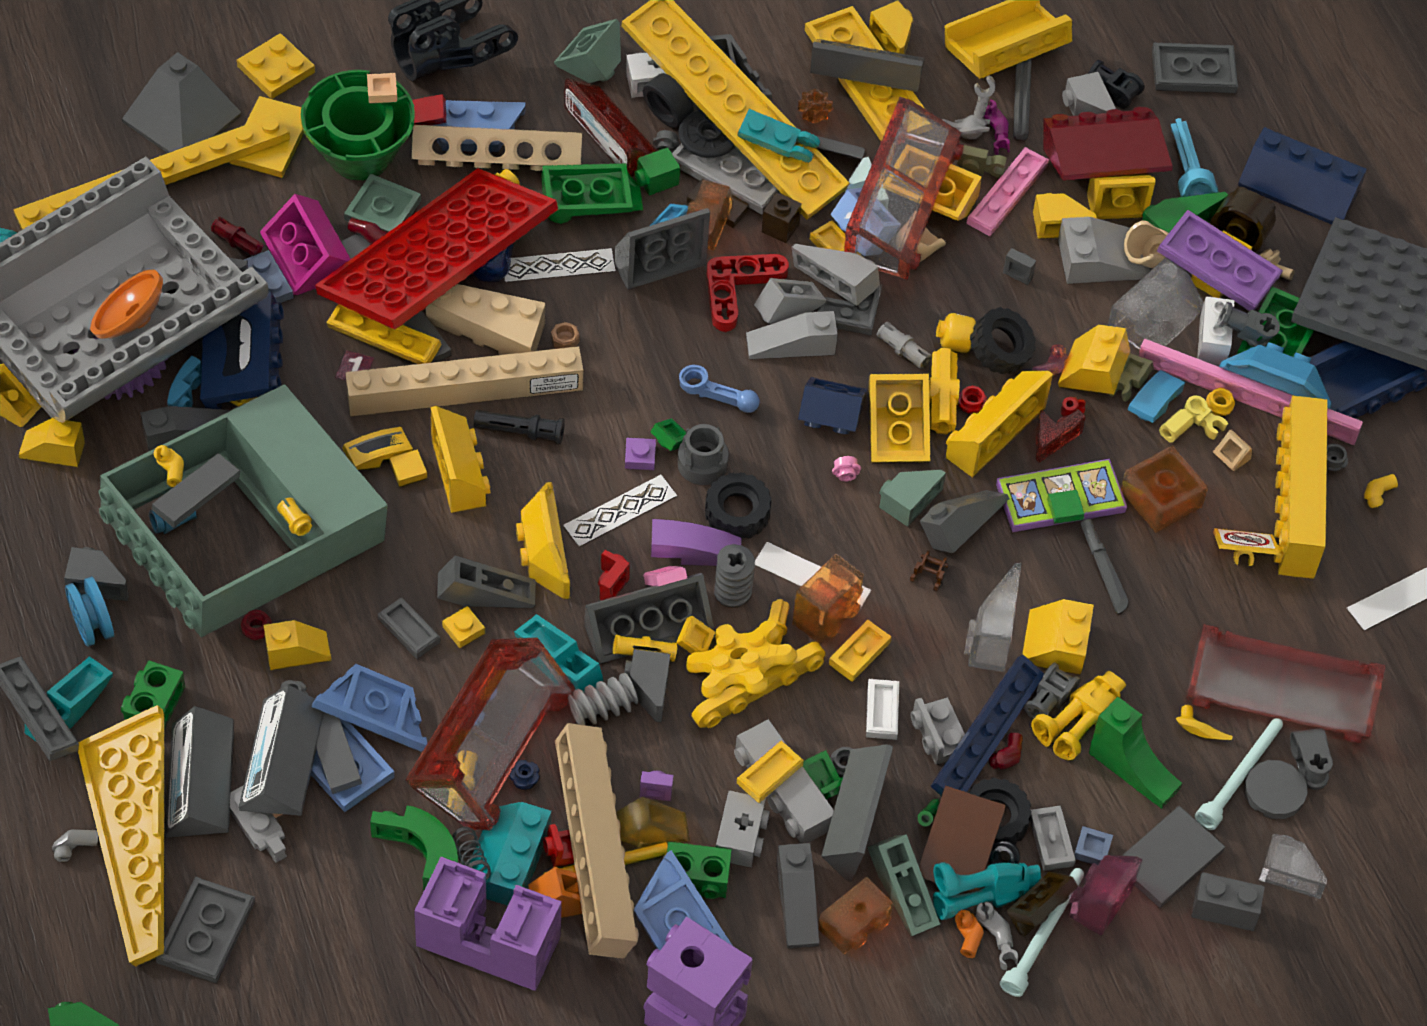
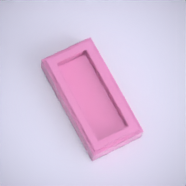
[643,566,687,586]

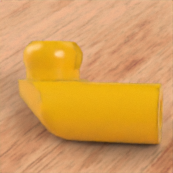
[1364,474,1398,508]

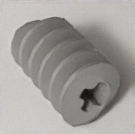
[568,673,638,725]

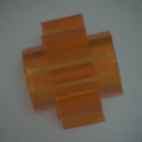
[798,88,833,123]

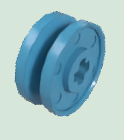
[65,576,114,647]

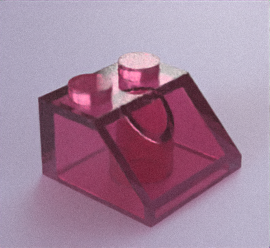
[1069,855,1143,936]

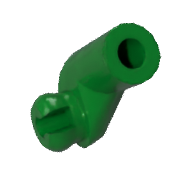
[918,799,940,826]

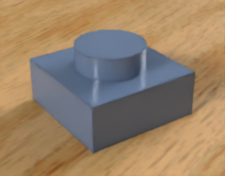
[1074,826,1113,868]

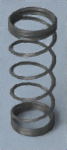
[452,827,491,880]

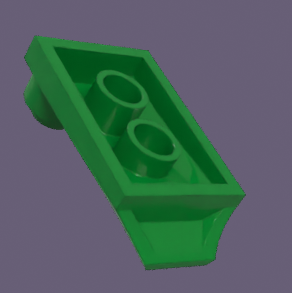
[542,163,643,224]
[1237,286,1316,357]

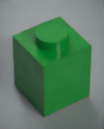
[635,147,680,196]

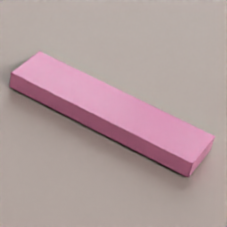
[967,147,1049,237]

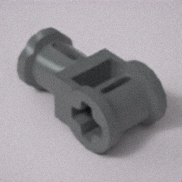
[1217,302,1280,347]
[1024,662,1081,720]

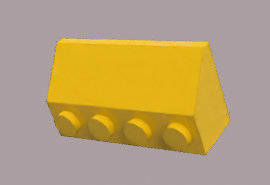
[945,371,1053,478]

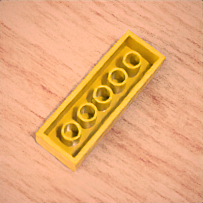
[1274,395,1327,579]

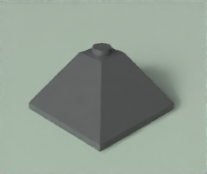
[122,52,241,153]
[614,208,710,290]

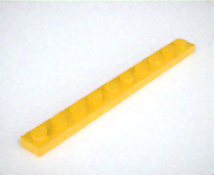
[14,113,290,230]

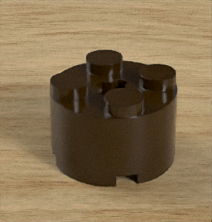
[1210,187,1276,252]

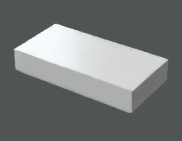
[866,679,899,740]

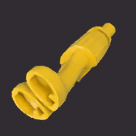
[1031,671,1126,760]

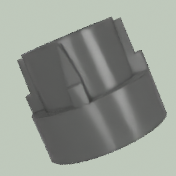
[678,424,729,485]

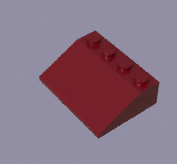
[1043,107,1172,180]

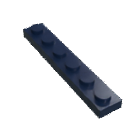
[930,654,1044,797]

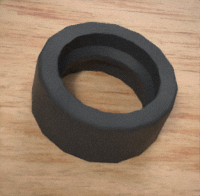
[642,73,694,128]

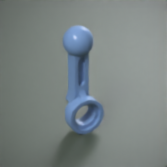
[679,365,760,413]

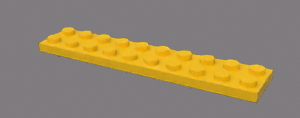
[621,0,850,220]

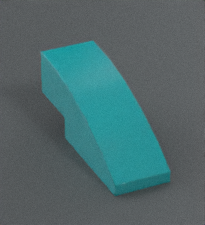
[514,614,603,693]
[24,656,113,742]

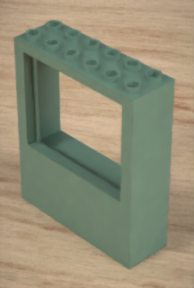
[98,384,388,637]

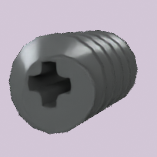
[714,544,755,607]

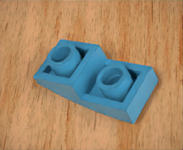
[167,356,202,407]
[1128,370,1185,423]

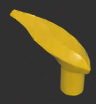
[1176,705,1233,740]

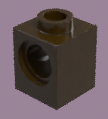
[761,192,802,243]

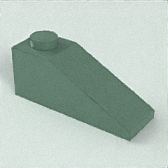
[867,834,940,936]

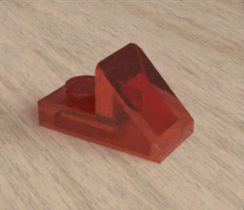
[1036,409,1086,463]

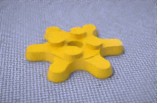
[686,620,797,698]

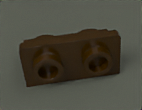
[1007,872,1078,936]

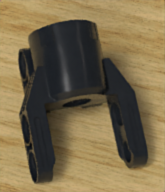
[388,0,518,81]

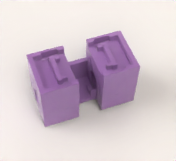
[414,857,562,991]
[643,917,753,1026]

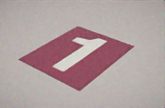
[335,350,374,380]

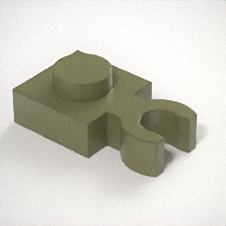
[957,144,1007,177]
[1109,353,1154,402]

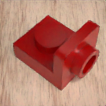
[598,550,630,600]

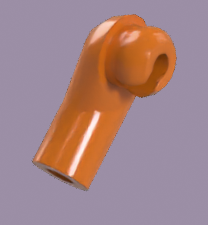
[955,909,984,958]

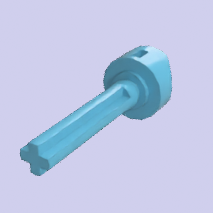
[1171,118,1219,197]

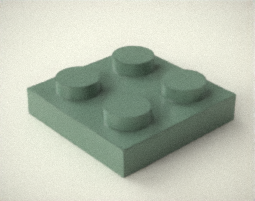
[344,174,421,233]

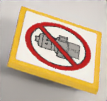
[1213,528,1280,566]

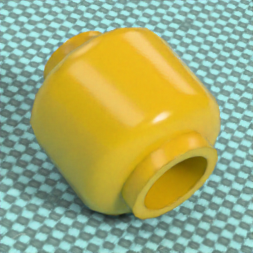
[936,313,976,353]

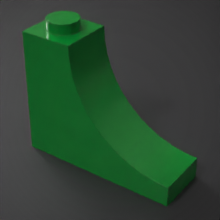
[1089,697,1182,809]

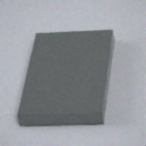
[1152,43,1238,93]
[1114,806,1225,908]
[156,876,255,984]

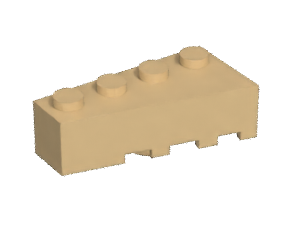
[426,284,545,355]

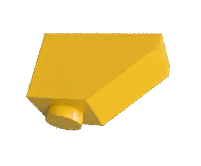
[869,0,913,54]
[1033,193,1097,239]
[0,363,41,427]
[19,418,85,467]
[264,620,331,670]

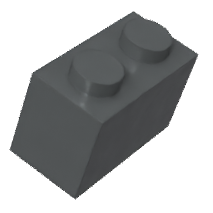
[1191,872,1265,931]

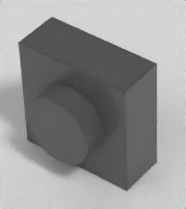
[1003,248,1036,285]

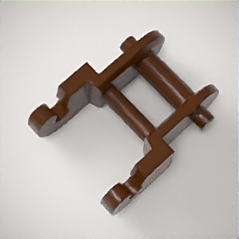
[910,550,949,591]

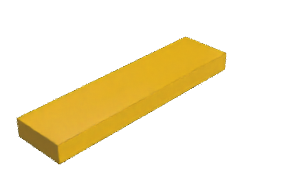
[326,304,442,364]

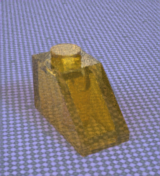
[616,796,690,848]

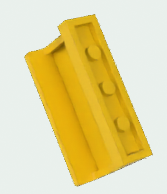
[944,0,1072,79]

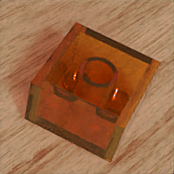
[1121,445,1208,533]
[792,554,864,644]

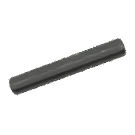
[1013,58,1032,141]

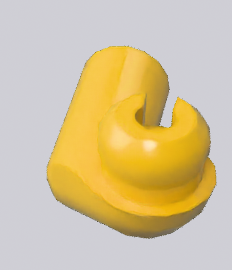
[153,445,184,487]

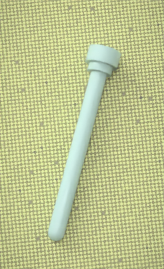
[1195,718,1283,830]
[1000,868,1084,997]

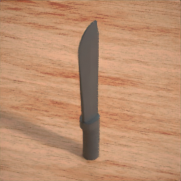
[1081,519,1128,614]

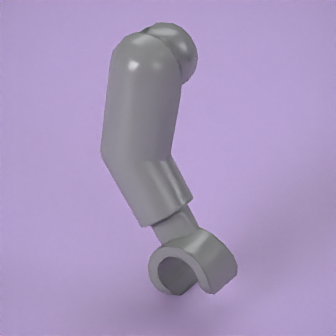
[976,902,1019,970]

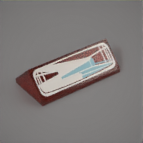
[564,78,657,177]

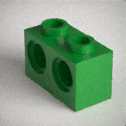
[121,660,185,729]
[667,842,732,899]

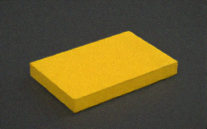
[229,96,304,178]

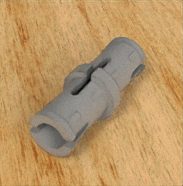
[877,322,932,370]

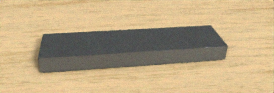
[0,656,79,761]

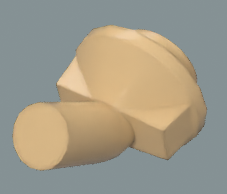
[1259,248,1295,280]

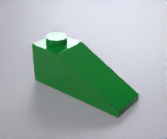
[1142,192,1228,233]

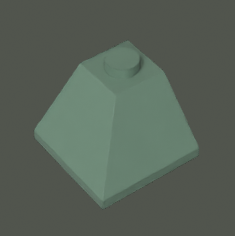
[554,19,621,83]

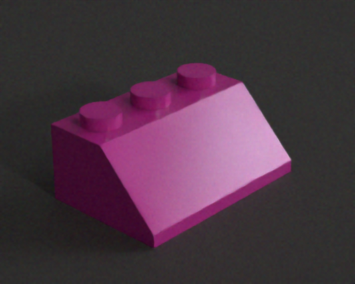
[260,194,351,295]

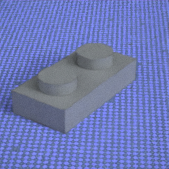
[1030,805,1076,871]

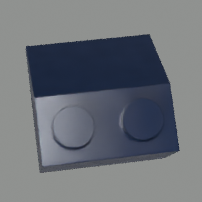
[798,377,867,434]

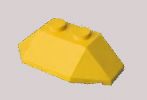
[516,482,570,599]

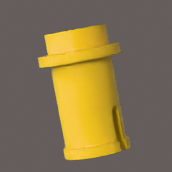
[277,497,312,536]

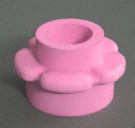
[832,456,861,481]

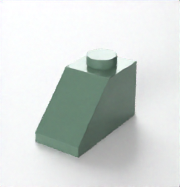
[879,470,946,527]

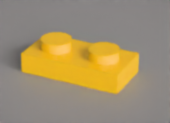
[829,620,891,682]

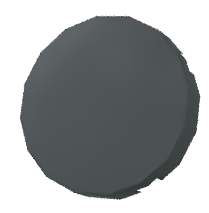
[1244,760,1308,819]

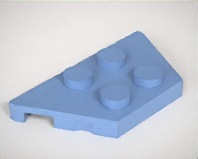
[433,100,525,152]
[312,664,427,752]
[633,850,733,950]

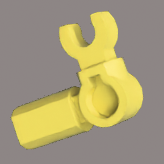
[1159,395,1228,443]

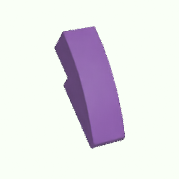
[651,519,741,566]

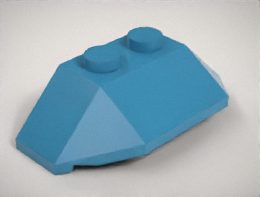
[1219,342,1332,409]

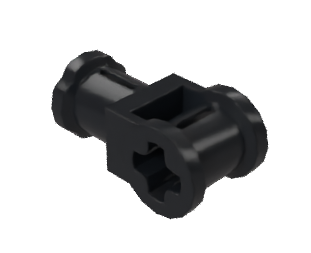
[1088,60,1145,109]

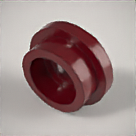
[241,610,272,640]

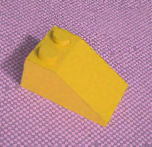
[869,374,930,463]

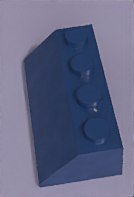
[1238,127,1367,224]

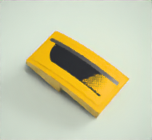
[342,427,413,470]

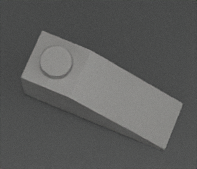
[792,244,880,306]
[746,311,837,359]

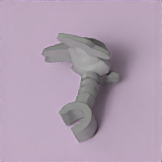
[942,75,996,140]

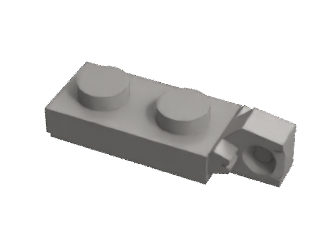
[230,785,287,863]

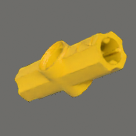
[929,348,960,434]

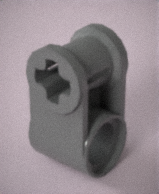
[1290,728,1333,790]

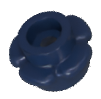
[509,760,540,790]

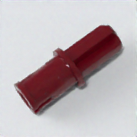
[211,217,263,256]

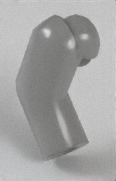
[52,829,98,862]

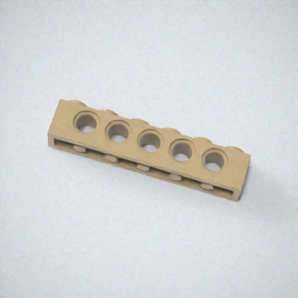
[412,125,582,171]

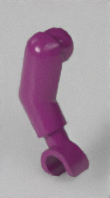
[984,99,1010,155]

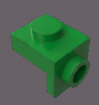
[802,750,843,799]

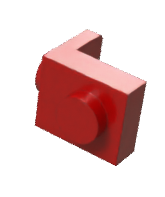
[543,824,574,867]

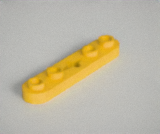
[691,642,826,728]

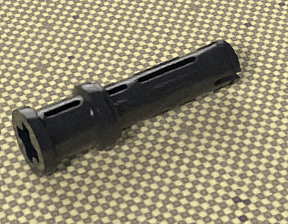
[474,409,565,444]

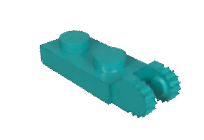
[738,109,821,163]

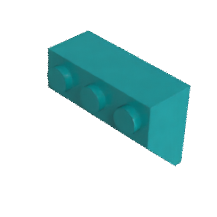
[469,802,552,906]

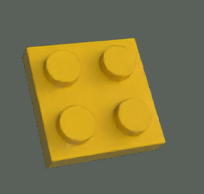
[237,33,315,99]

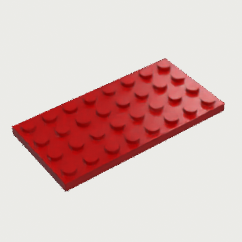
[315,168,558,330]

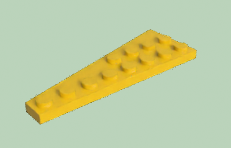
[78,705,164,967]

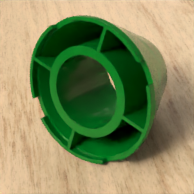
[301,70,415,180]

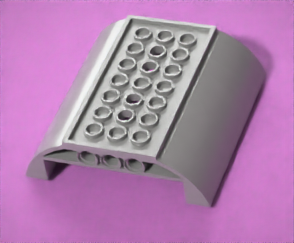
[0,157,268,423]

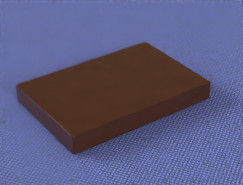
[919,785,1006,893]

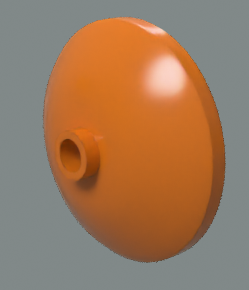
[90,270,163,339]

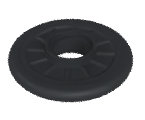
[678,110,736,158]

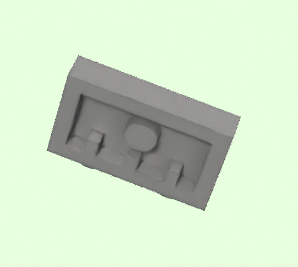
[910,697,965,764]

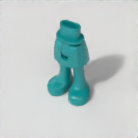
[933,862,1041,920]

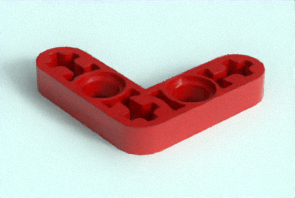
[706,254,789,332]

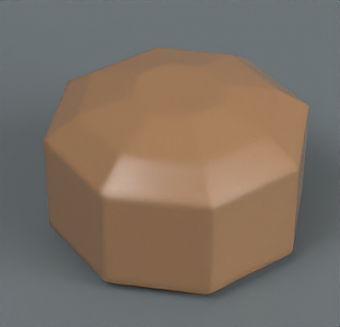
[551,322,580,349]

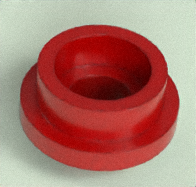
[958,386,987,414]

